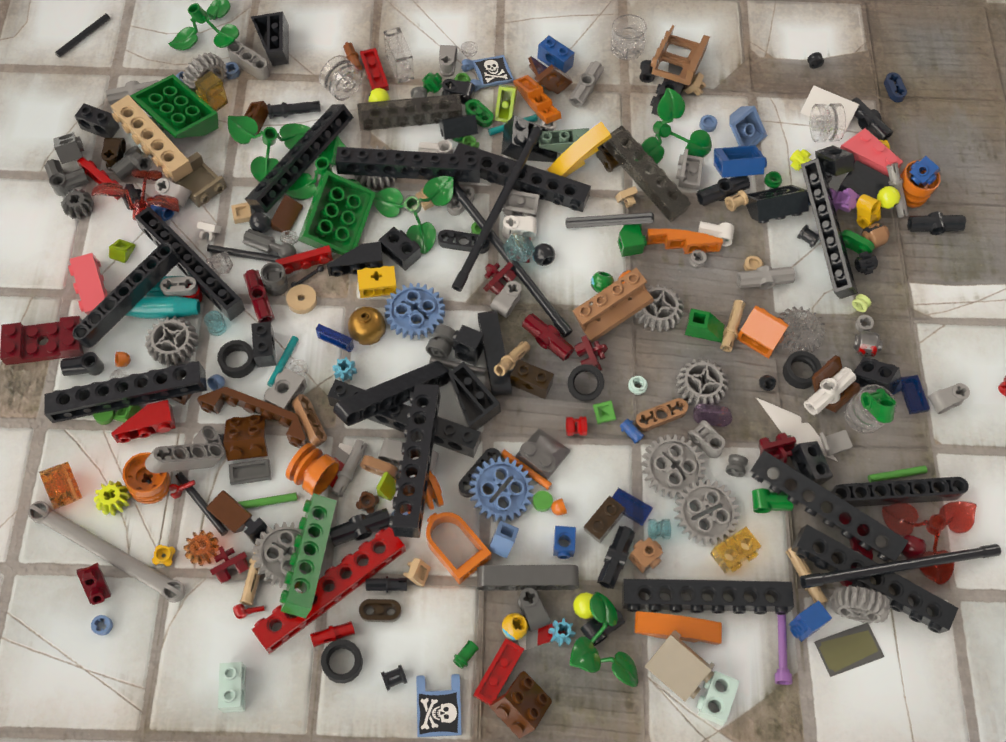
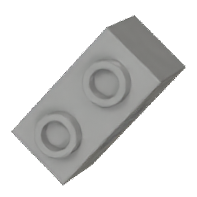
[264,368,307,411]

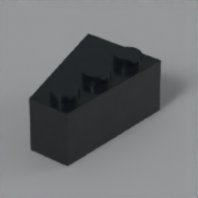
[448,361,501,430]

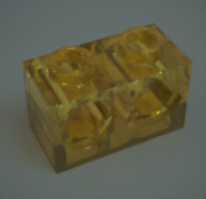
[710,526,761,573]

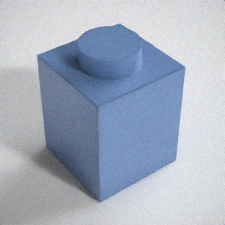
[488,521,519,558]

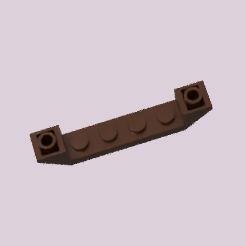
[197,387,307,448]

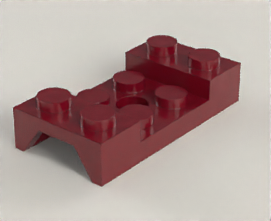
[0,316,84,365]

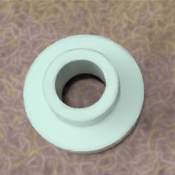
[628,376,648,395]

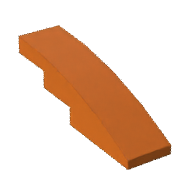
[513,75,561,124]
[646,228,723,254]
[635,611,722,645]

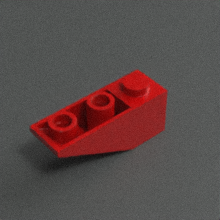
[111,399,176,443]

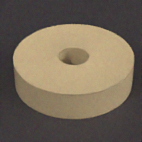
[286,284,317,314]

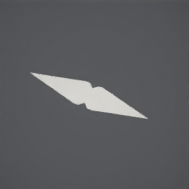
[756,398,838,462]

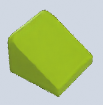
[109,239,135,263]
[376,472,396,501]

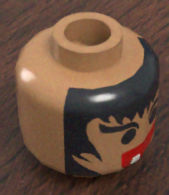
[862,223,890,249]

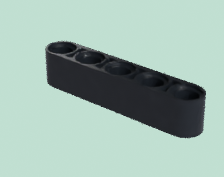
[478,310,512,397]

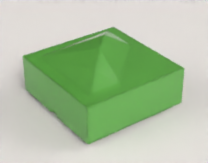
[593,400,617,424]

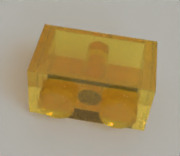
[194,71,228,112]

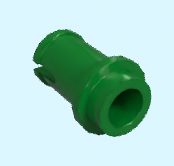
[453,640,479,669]

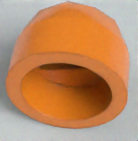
[115,352,131,367]
[551,498,567,515]

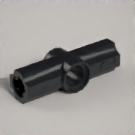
[852,97,893,141]
[696,176,750,206]
[907,211,966,235]
[329,508,390,547]
[597,526,636,589]

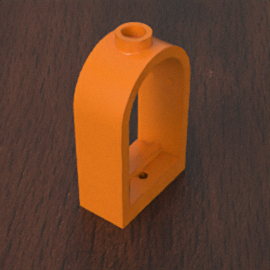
[426,512,492,585]

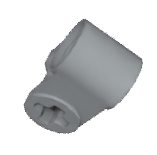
[439,45,457,77]
[155,178,192,207]
[490,281,521,318]
[928,383,970,414]
[688,420,725,458]

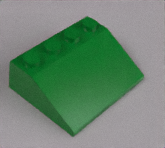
[130,74,219,138]
[298,170,376,255]

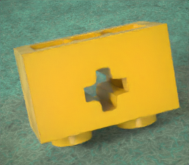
[357,266,397,298]

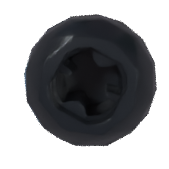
[249,211,272,234]
[532,243,555,266]

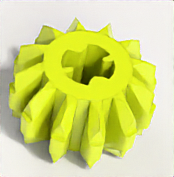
[94,480,131,516]

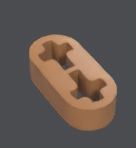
[360,455,399,479]

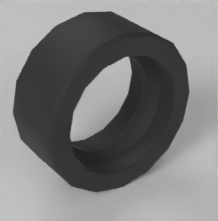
[217,340,256,378]
[783,351,822,389]
[567,364,605,402]
[321,639,363,683]

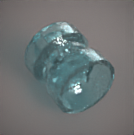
[204,311,227,336]
[648,519,671,539]

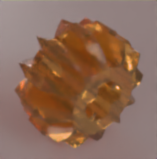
[183,530,220,566]

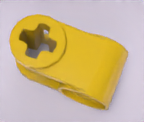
[856,194,881,229]

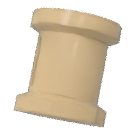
[725,190,749,211]

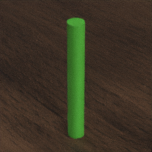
[868,466,927,482]
[238,492,298,509]

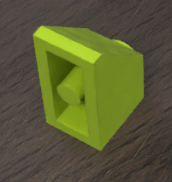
[494,84,518,123]

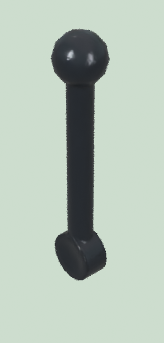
[291,265,324,287]

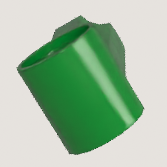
[752,488,793,513]

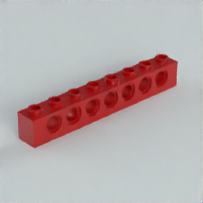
[251,527,406,654]

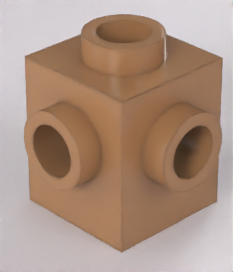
[629,537,663,574]

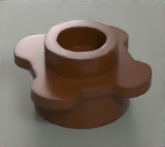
[356,491,380,514]

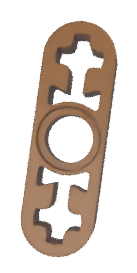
[292,394,327,447]
[635,398,688,431]

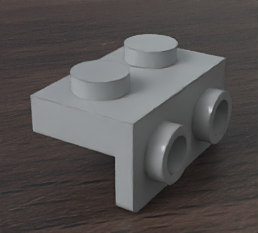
[676,149,704,190]
[502,190,540,217]

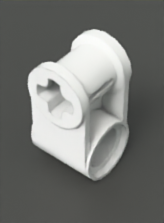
[502,215,536,240]

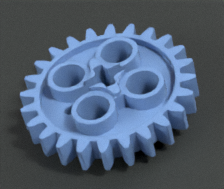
[384,283,445,340]
[468,457,534,522]

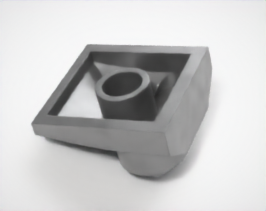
[516,428,570,480]

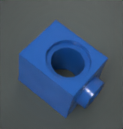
[553,526,576,559]

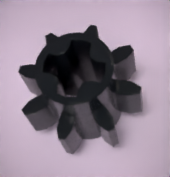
[854,251,878,275]

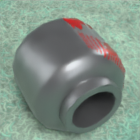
[854,331,883,357]

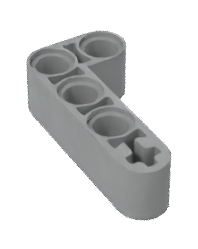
[145,425,225,473]

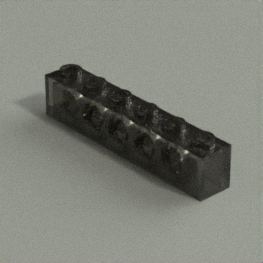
[357,94,462,131]
[602,125,691,222]

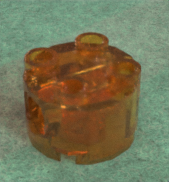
[39,462,82,510]

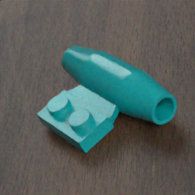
[125,276,201,319]

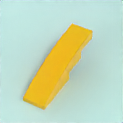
[547,122,612,177]

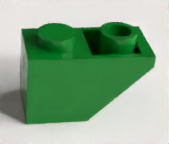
[617,224,647,257]
[684,308,725,343]

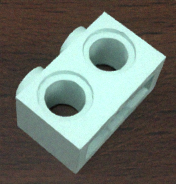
[218,662,246,713]
[696,671,740,726]

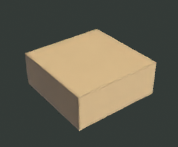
[231,203,252,224]

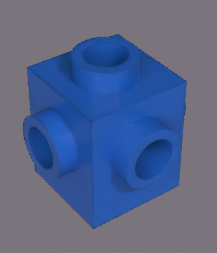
[910,156,940,187]

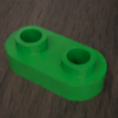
[465,99,494,127]
[842,230,875,254]

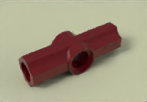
[243,269,275,323]
[522,313,575,361]

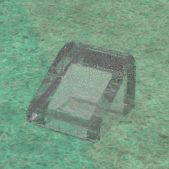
[206,251,233,274]

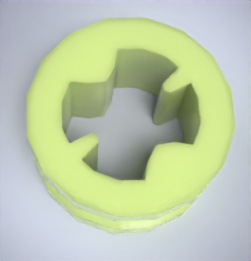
[852,294,871,312]

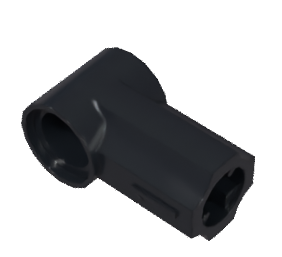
[60,352,104,376]
[580,608,625,646]

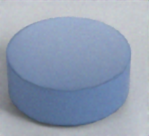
[699,115,717,132]

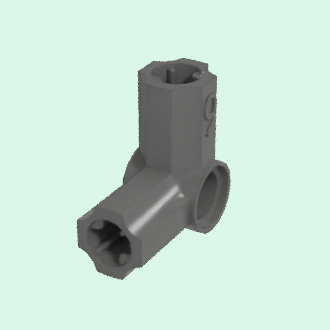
[111,146,152,181]
[44,159,89,196]

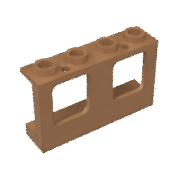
[650,25,710,86]
[573,268,654,343]

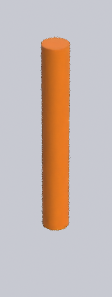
[501,449,552,490]

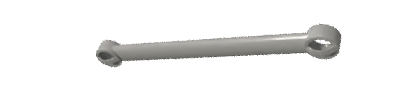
[28,501,185,603]

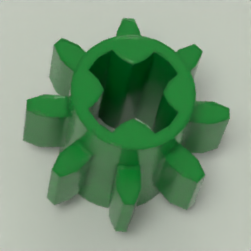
[422,72,443,94]

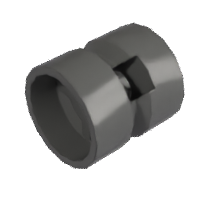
[260,262,289,296]
[425,324,456,360]

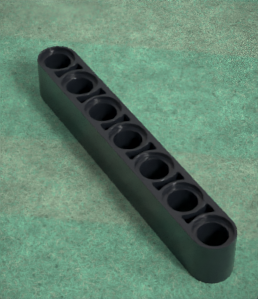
[72,243,180,348]
[333,361,450,426]
[829,477,969,507]

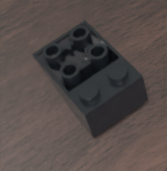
[501,115,557,162]

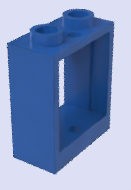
[713,145,767,178]

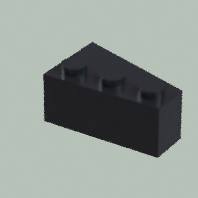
[251,11,289,66]

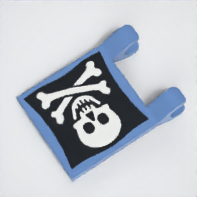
[461,55,514,92]
[416,674,462,737]

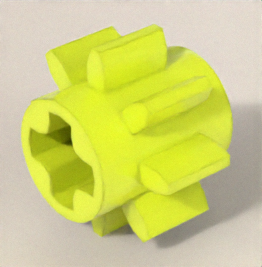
[790,149,811,171]

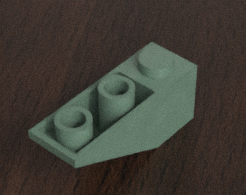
[538,128,589,153]

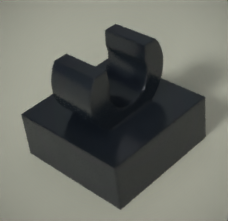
[121,184,145,210]
[244,517,268,545]

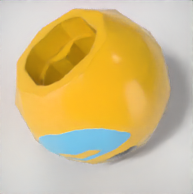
[501,613,528,640]

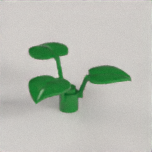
[168,0,239,50]
[635,88,712,166]
[227,115,310,183]
[286,136,362,200]
[373,176,454,254]
[569,592,638,687]

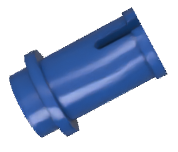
[620,419,644,444]

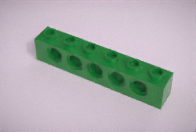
[279,493,337,618]

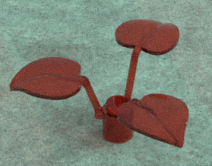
[92,169,179,221]
[882,501,977,585]

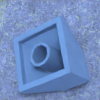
[729,106,768,146]

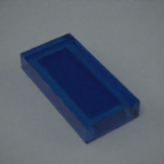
[316,324,354,352]
[901,375,930,414]
[612,487,653,526]

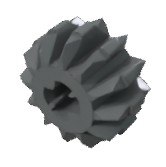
[61,188,94,220]

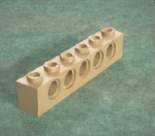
[111,95,193,183]

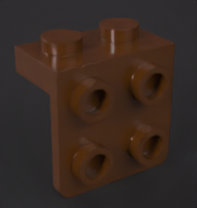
[528,56,573,95]
[812,355,860,413]
[223,415,268,461]
[490,671,552,739]

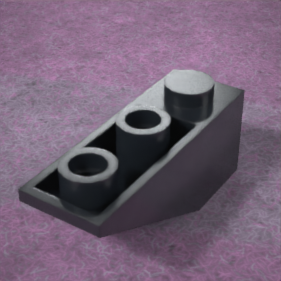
[327,242,383,277]

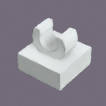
[197,221,222,241]

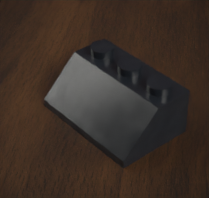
[746,185,809,223]

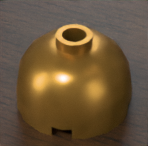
[348,307,386,345]

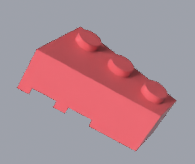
[840,128,903,177]
[68,253,108,315]

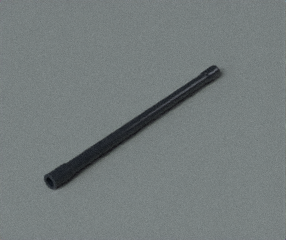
[452,127,542,292]
[453,182,573,337]
[800,544,1001,589]

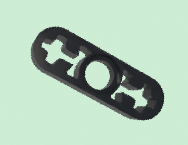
[438,230,490,254]
[458,448,501,498]

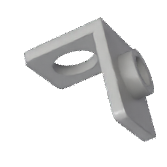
[820,430,853,456]

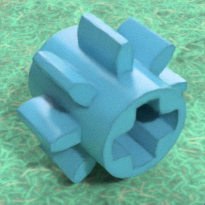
[332,357,357,382]
[548,618,576,647]

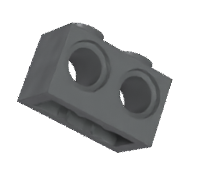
[53,132,84,164]

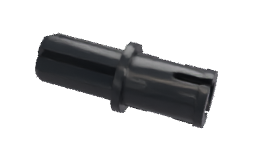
[365,576,407,593]

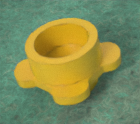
[152,545,176,567]

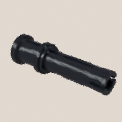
[267,101,321,119]

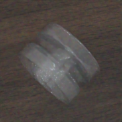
[319,55,363,101]
[809,103,846,142]

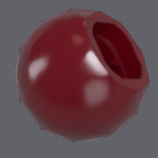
[901,535,926,559]

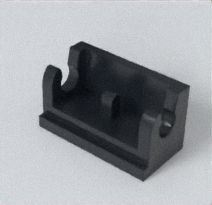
[438,114,478,140]

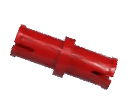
[310,621,355,647]

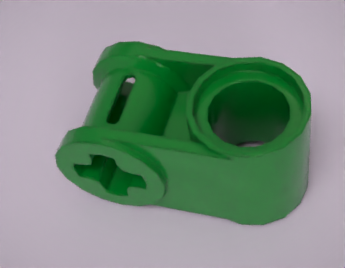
[861,389,896,423]

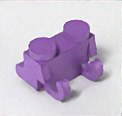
[830,188,860,212]

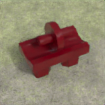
[483,262,517,295]
[574,335,608,371]
[759,432,797,463]
[210,546,249,584]
[76,563,111,605]

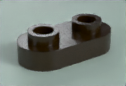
[359,599,402,622]

